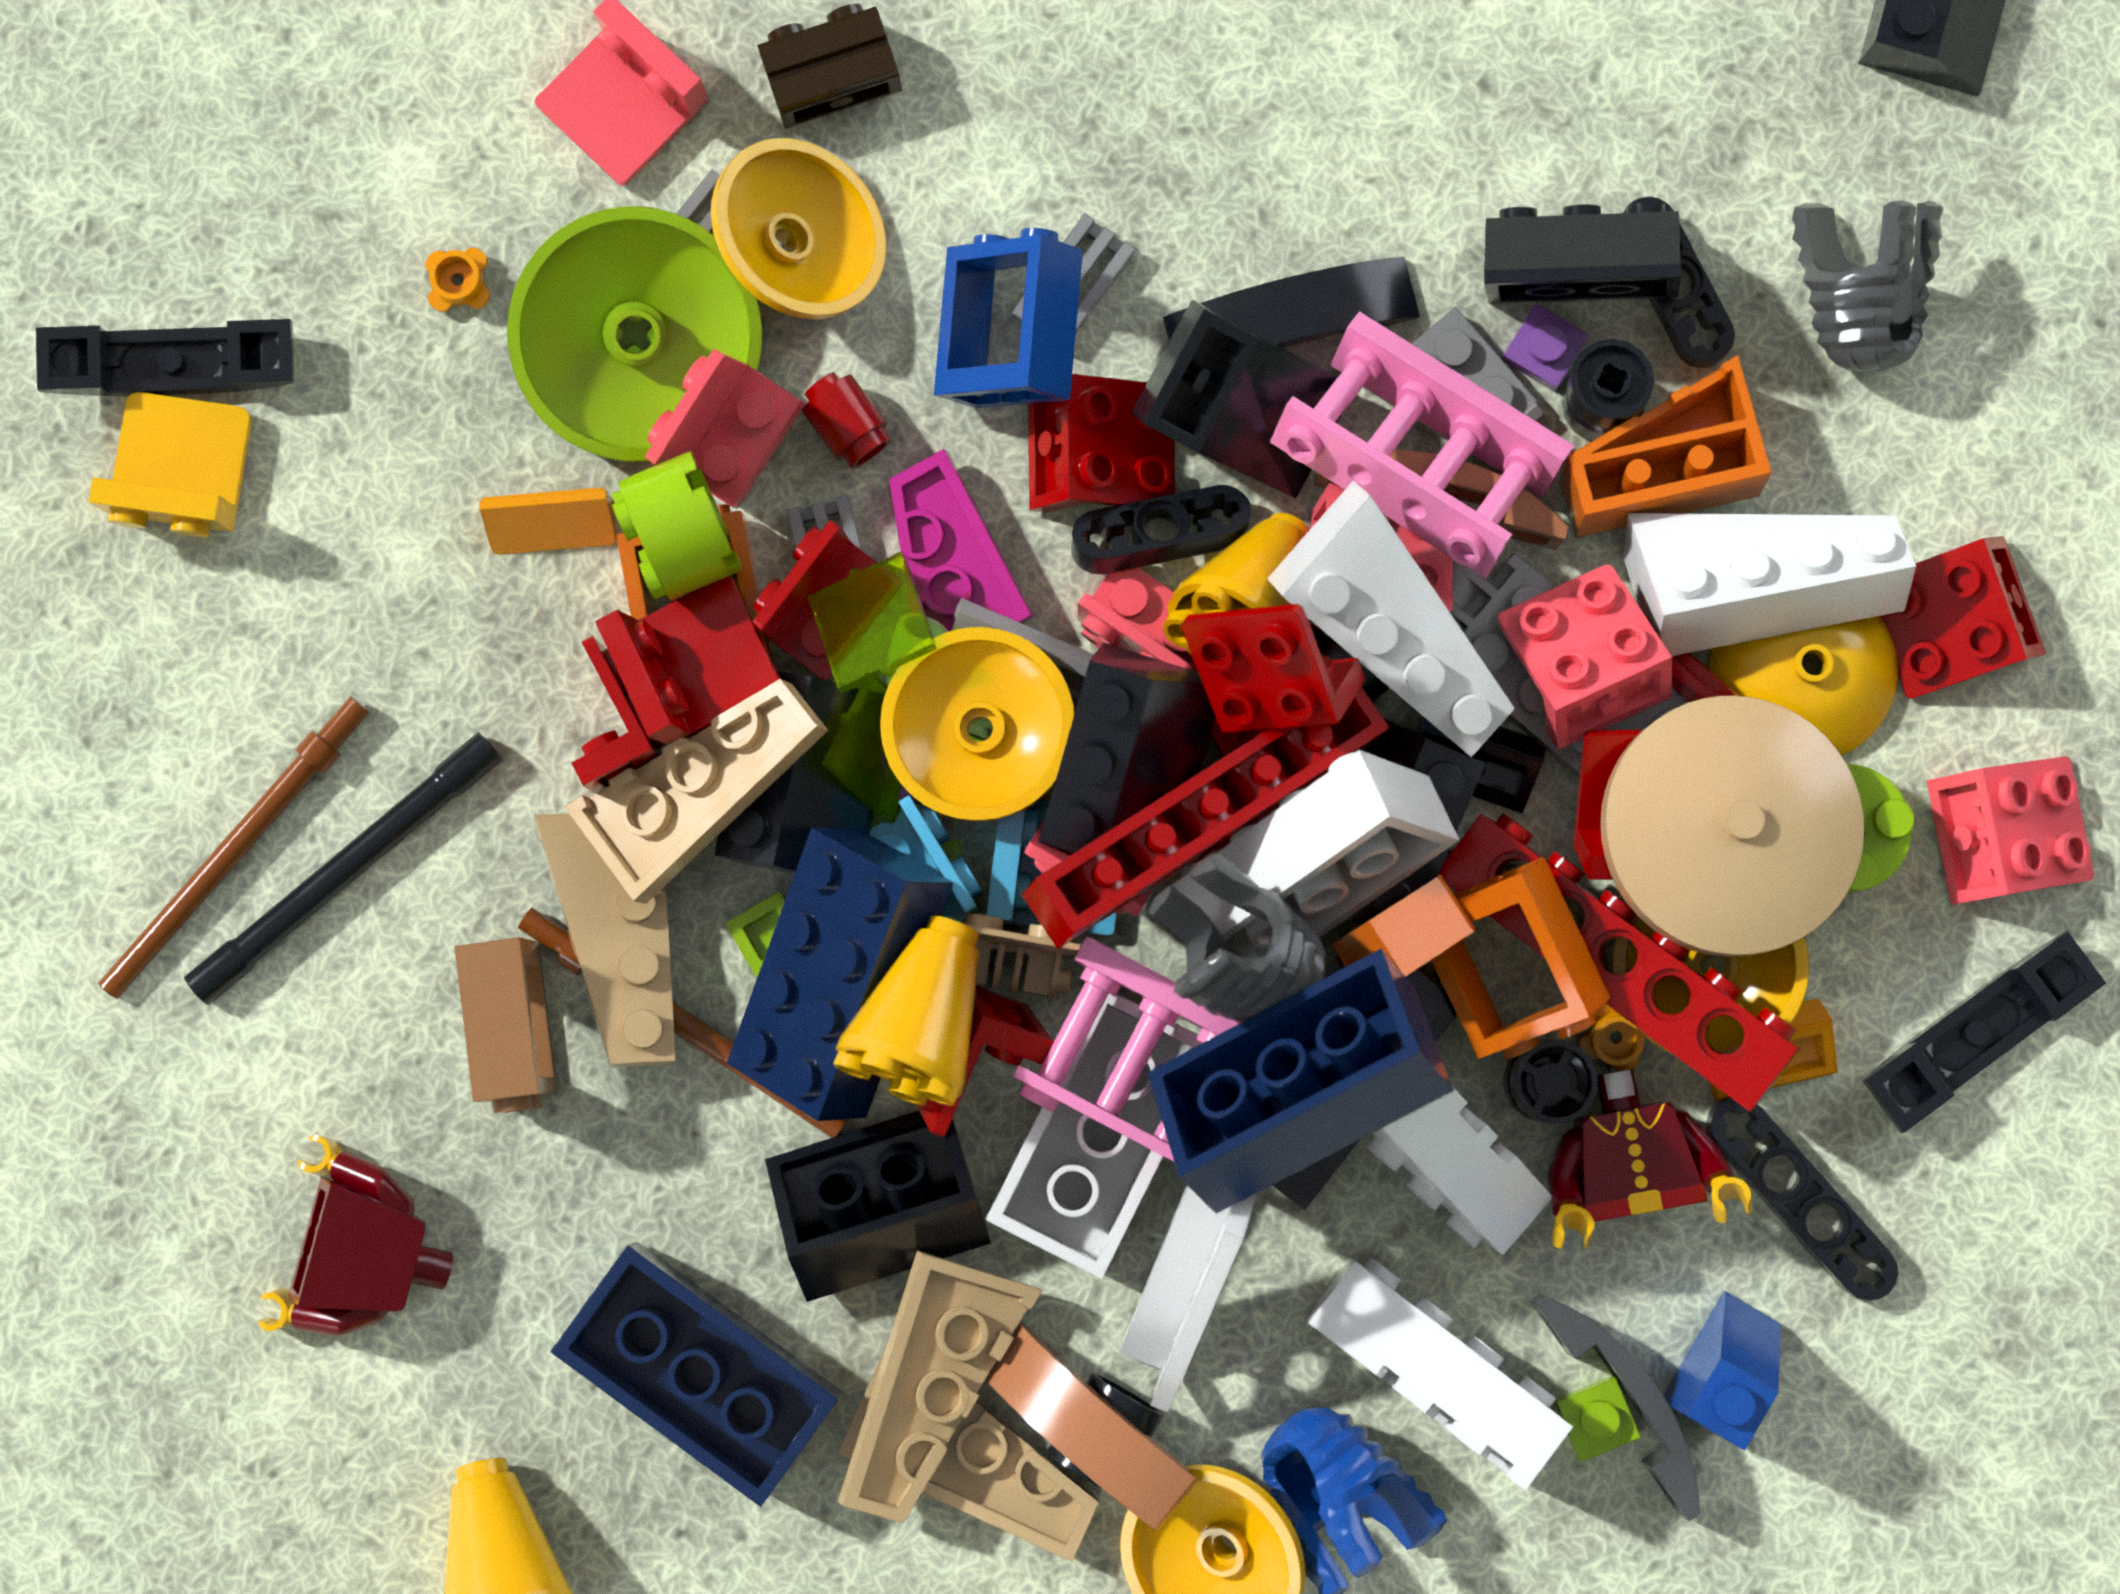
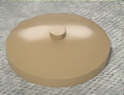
[1600,696,1864,957]

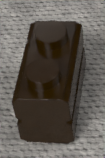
[757,4,902,129]

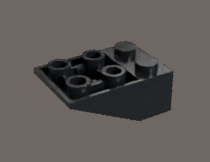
[1132,299,1343,498]

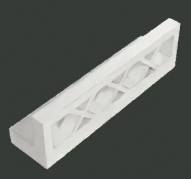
[1119,1186,1257,1412]

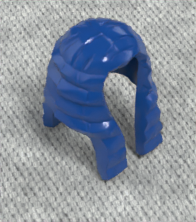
[1261,1407,1447,1594]

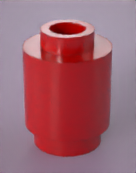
[802,372,892,469]

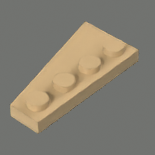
[564,679,828,904]
[534,814,676,1068]
[838,1251,1042,1524]
[837,1340,1099,1562]

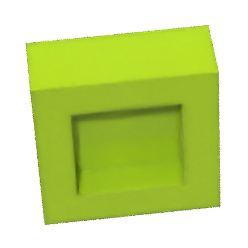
[725,891,786,978]
[1554,1376,1641,1462]

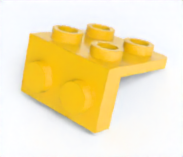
[88,392,252,538]

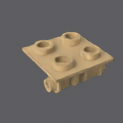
[964,913,1081,998]

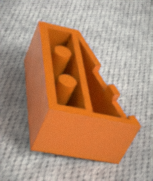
[1560,355,1772,538]

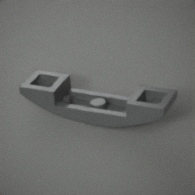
[1530,1294,1700,1522]

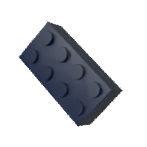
[727,828,954,1121]
[1147,948,1454,1214]
[550,1241,843,1507]

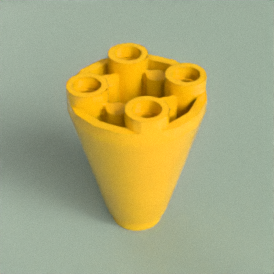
[1163,513,1310,655]
[833,916,979,1106]
[444,1458,572,1594]

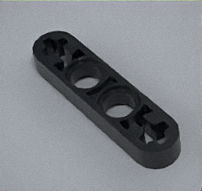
[1706,1098,1898,1301]

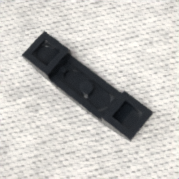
[1163,257,1420,348]
[36,319,294,396]
[1862,931,2106,1133]

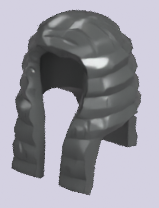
[1792,200,1943,372]
[1145,852,1326,1024]

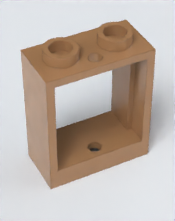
[454,937,558,1113]

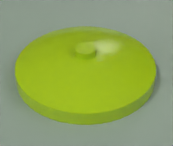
[507,206,762,461]

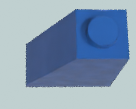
[1663,1291,1781,1451]

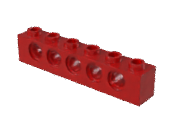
[1021,686,1390,949]
[1437,813,1801,1112]

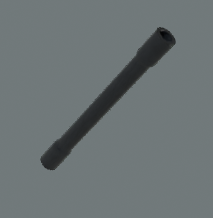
[184,731,503,1005]

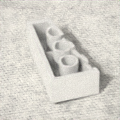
[1267,480,1515,757]
[1623,513,1916,656]
[1366,1088,1552,1255]
[1305,1257,1573,1491]

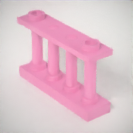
[1270,311,1575,579]
[1013,936,1239,1162]

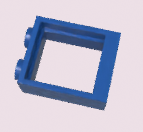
[934,228,1083,408]

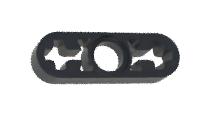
[1623,197,1735,368]
[1071,485,1251,574]

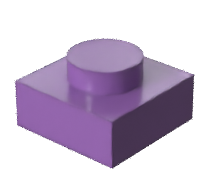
[1502,303,1589,392]

